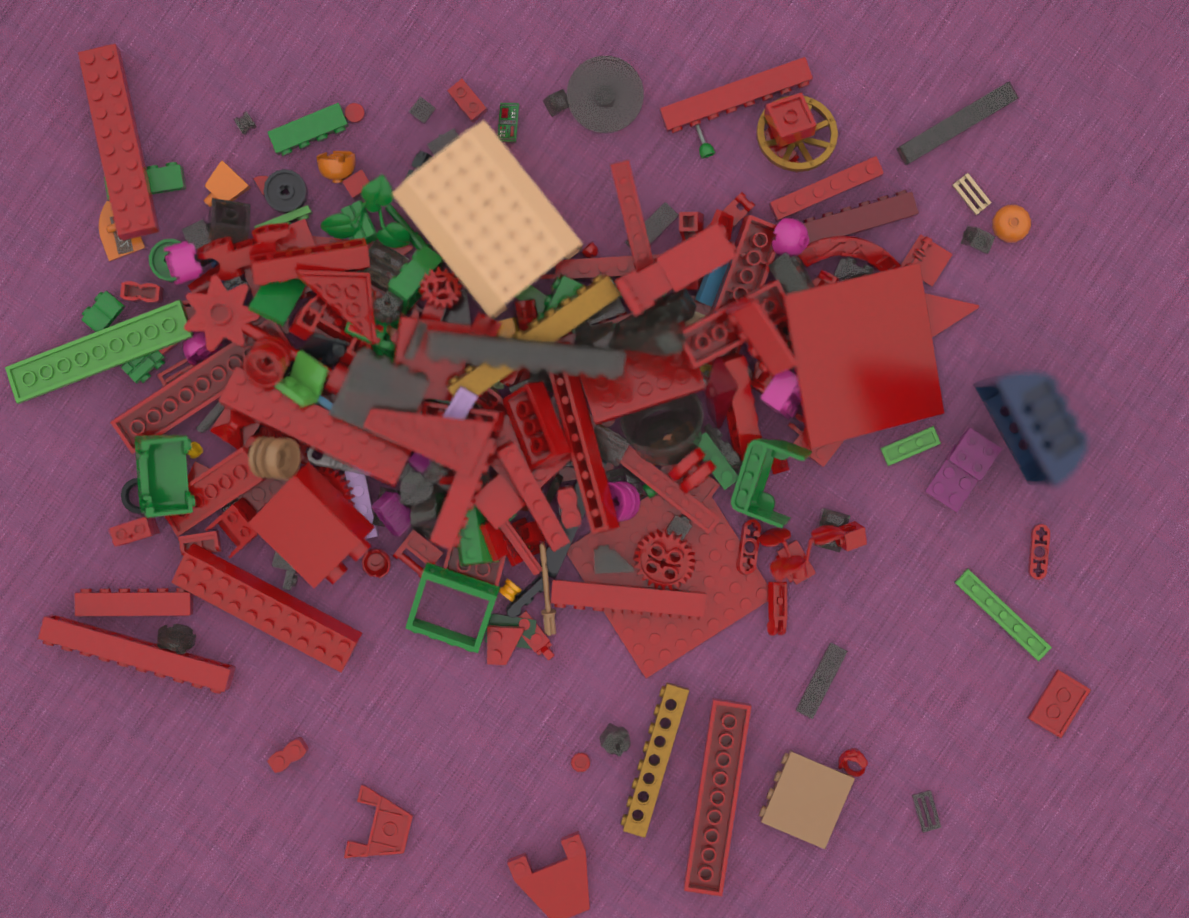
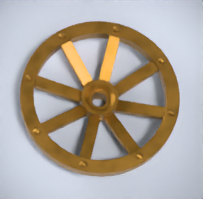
[757,95,838,172]

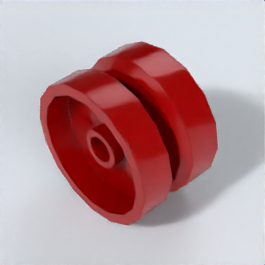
[668,447,717,495]

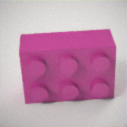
[760,370,801,420]

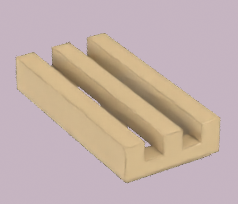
[952,173,992,215]

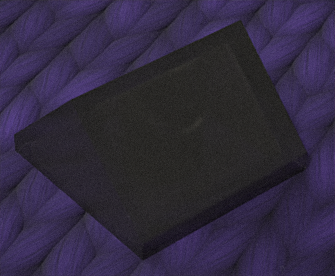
[410,483,448,528]
[812,508,850,552]

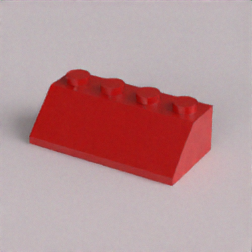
[725,297,798,376]
[502,381,571,470]

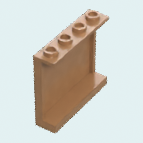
[758,750,855,849]

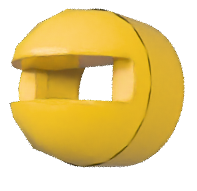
[188,442,203,459]

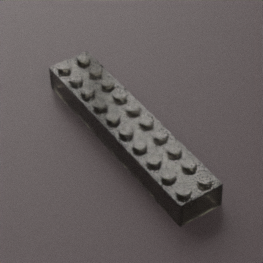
[424,330,626,379]

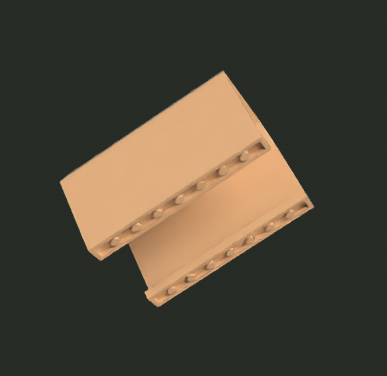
[392,120,583,319]

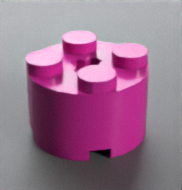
[163,241,202,285]

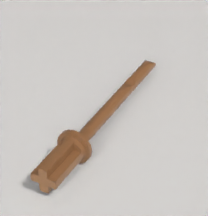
[540,542,556,636]

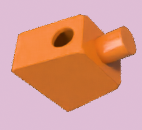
[203,161,251,208]

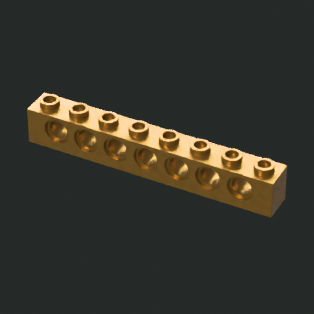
[620,682,689,838]

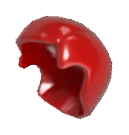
[362,548,391,578]

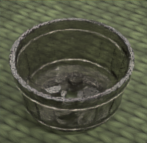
[620,393,703,466]

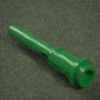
[385,204,432,250]

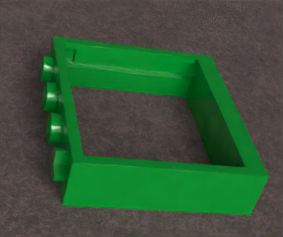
[405,562,500,653]

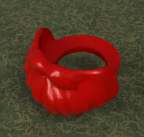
[838,748,868,777]

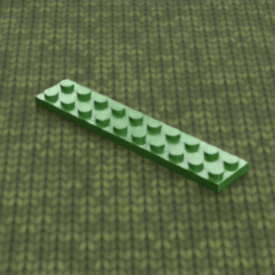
[5,300,194,404]

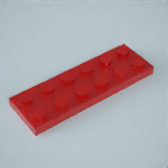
[165,446,266,537]

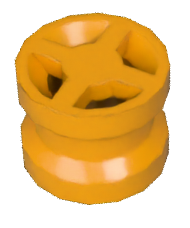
[499,578,522,602]

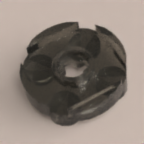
[157,624,196,654]

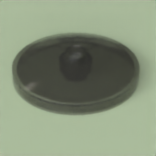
[567,56,644,134]

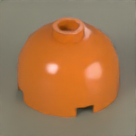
[317,151,356,183]
[992,205,1031,243]

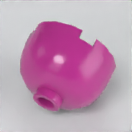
[772,218,809,257]
[183,332,223,365]

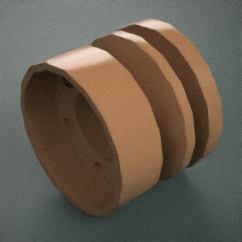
[249,437,300,480]

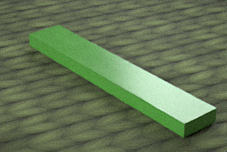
[954,569,1052,661]

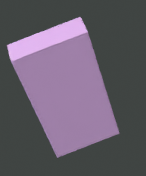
[442,386,478,420]

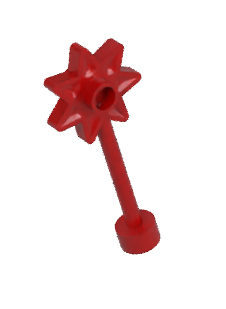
[184,275,355,398]

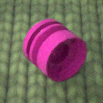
[608,481,640,522]

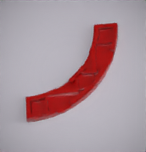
[798,236,901,272]

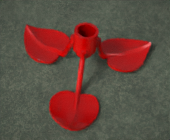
[759,525,846,583]

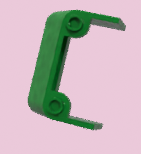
[731,439,812,528]

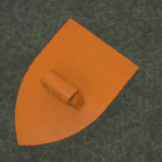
[99,201,145,261]

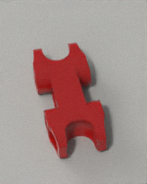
[197,223,297,282]

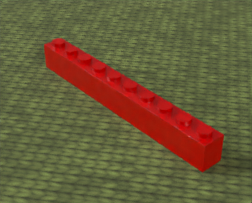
[543,341,620,534]

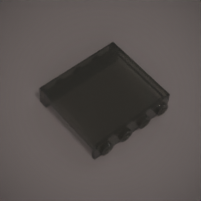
[329,347,430,446]

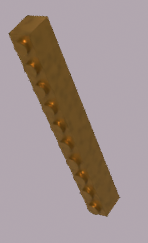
[447,274,621,397]

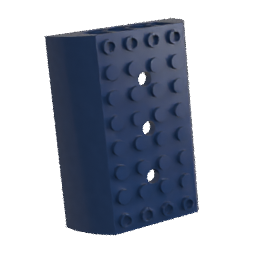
[973,372,1088,487]

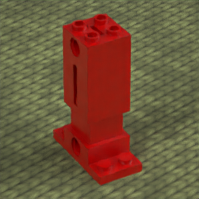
[613,223,737,316]

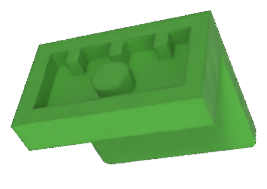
[275,350,328,407]

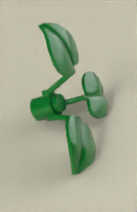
[320,174,410,248]

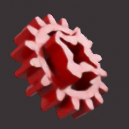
[419,268,462,310]

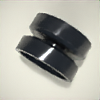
[264,169,308,214]

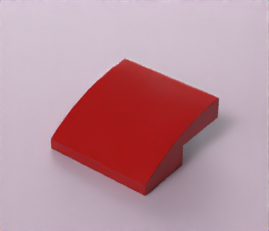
[473,473,525,530]

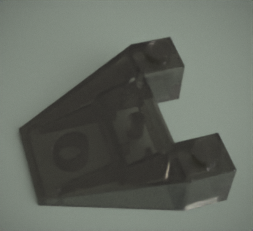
[608,288,697,355]

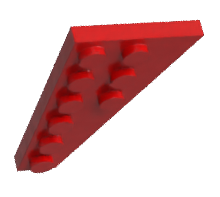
[363,409,495,477]

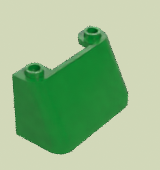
[135,435,195,518]

